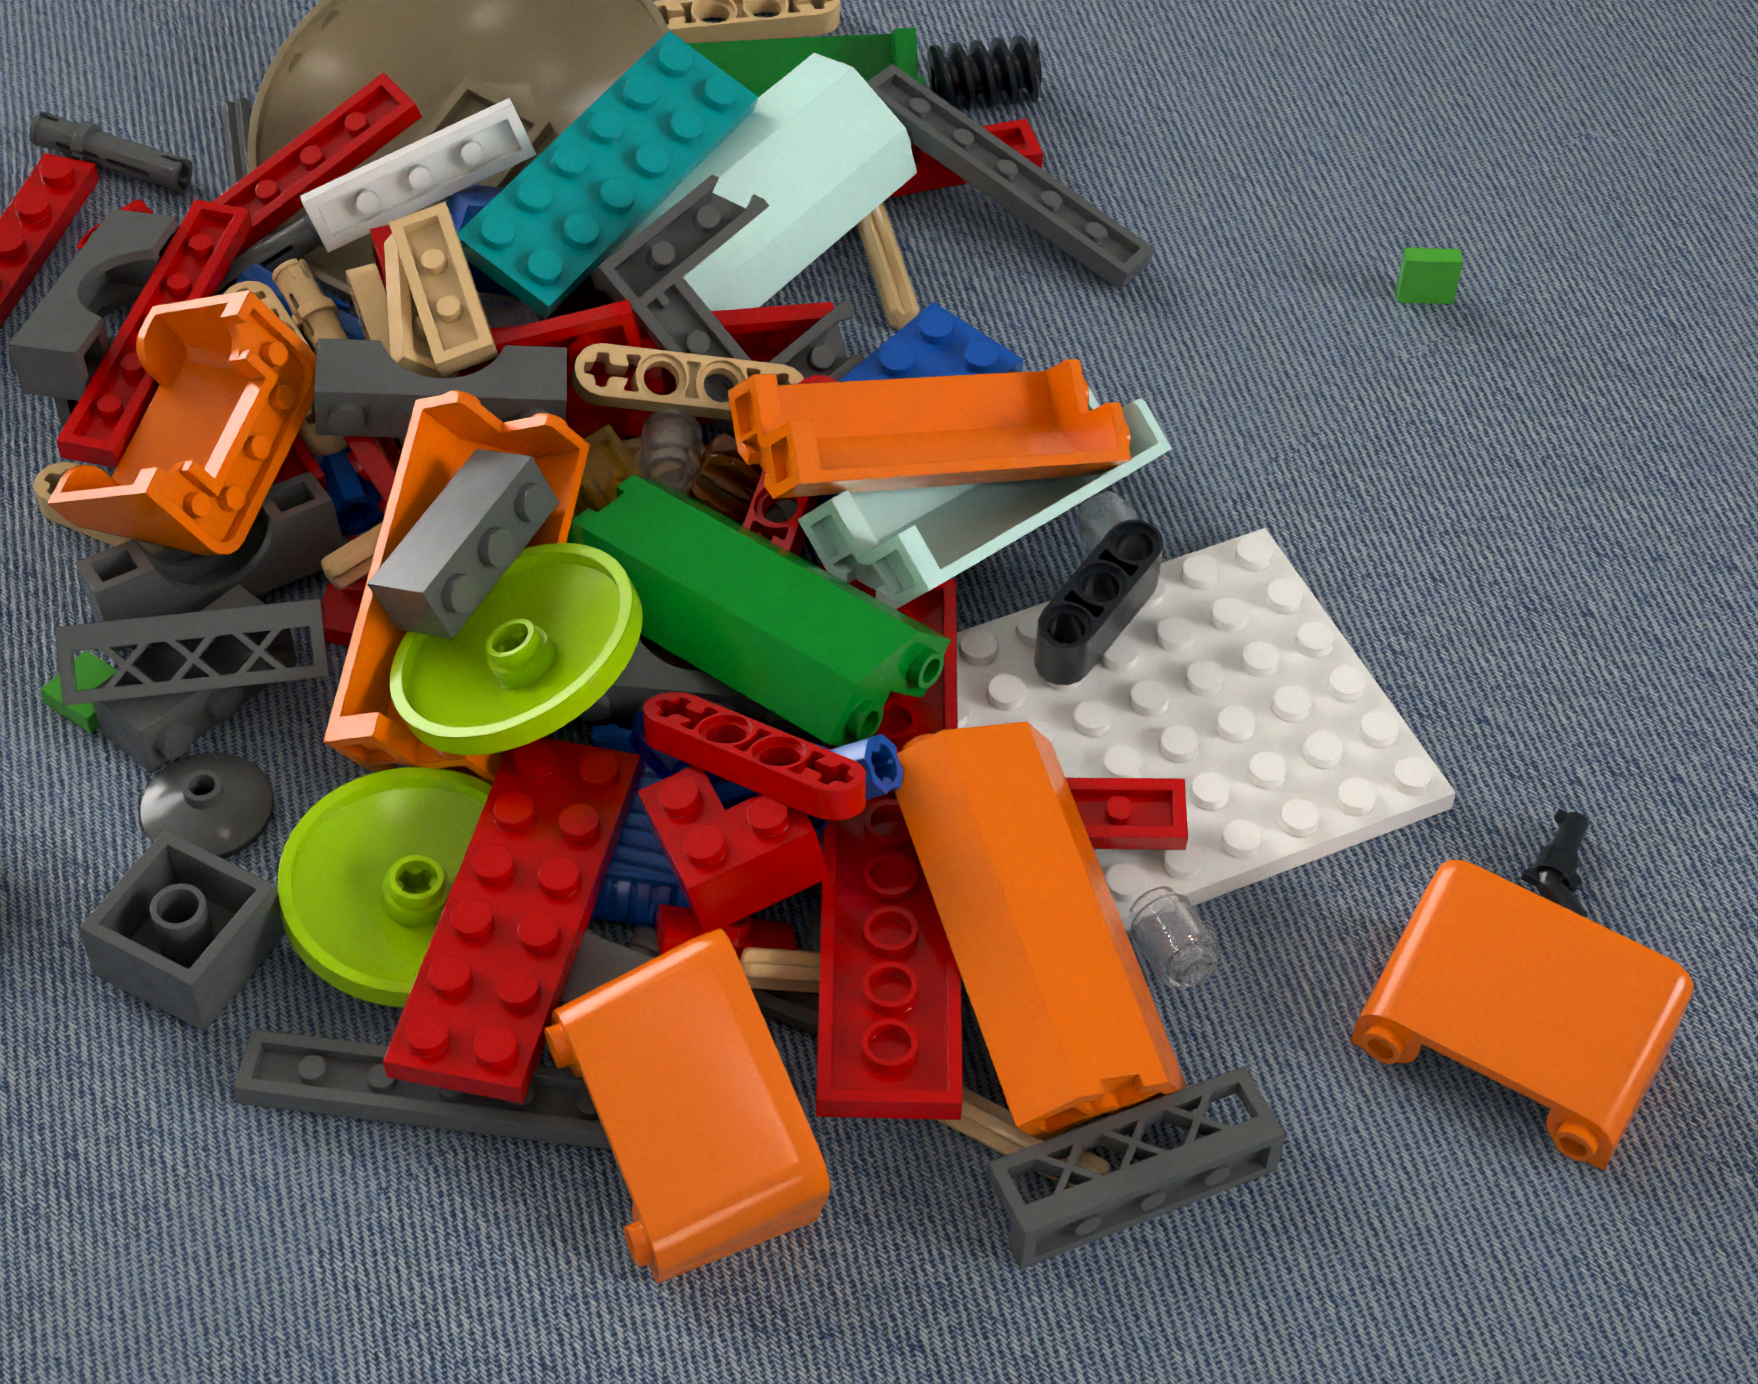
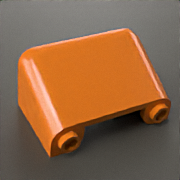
[47,290,317,556]
[1351,860,1694,1171]
[544,929,831,1284]

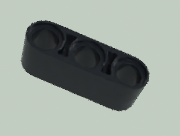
[1034,520,1163,685]

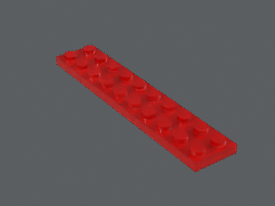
[816,579,962,1120]

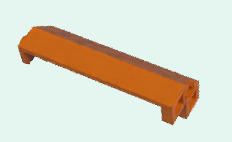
[728,359,1131,499]
[323,390,590,785]
[894,721,1187,1141]

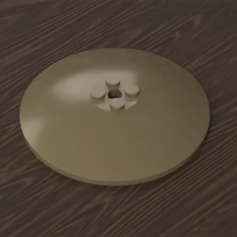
[247,0,669,310]

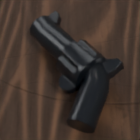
[1520,809,1589,918]

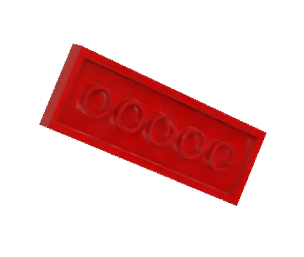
[383,738,643,1104]

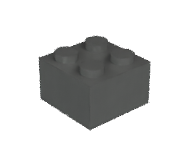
[78,830,286,1032]

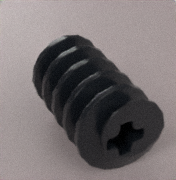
[927,35,1042,110]

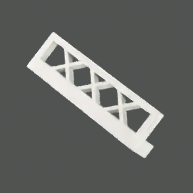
[300,98,537,253]

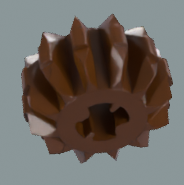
[681,433,763,524]

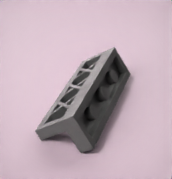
[54,599,330,706]
[987,1066,1285,1269]

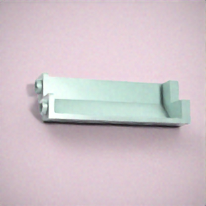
[591,53,917,311]
[798,377,1172,609]

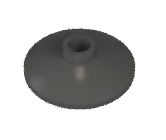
[140,753,274,859]

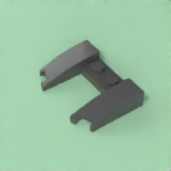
[592,175,864,438]

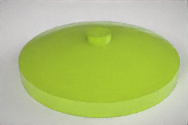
[390,543,643,755]
[278,767,492,1007]

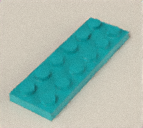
[458,31,758,319]

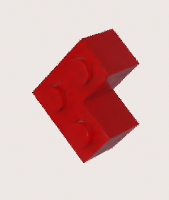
[637,766,830,934]

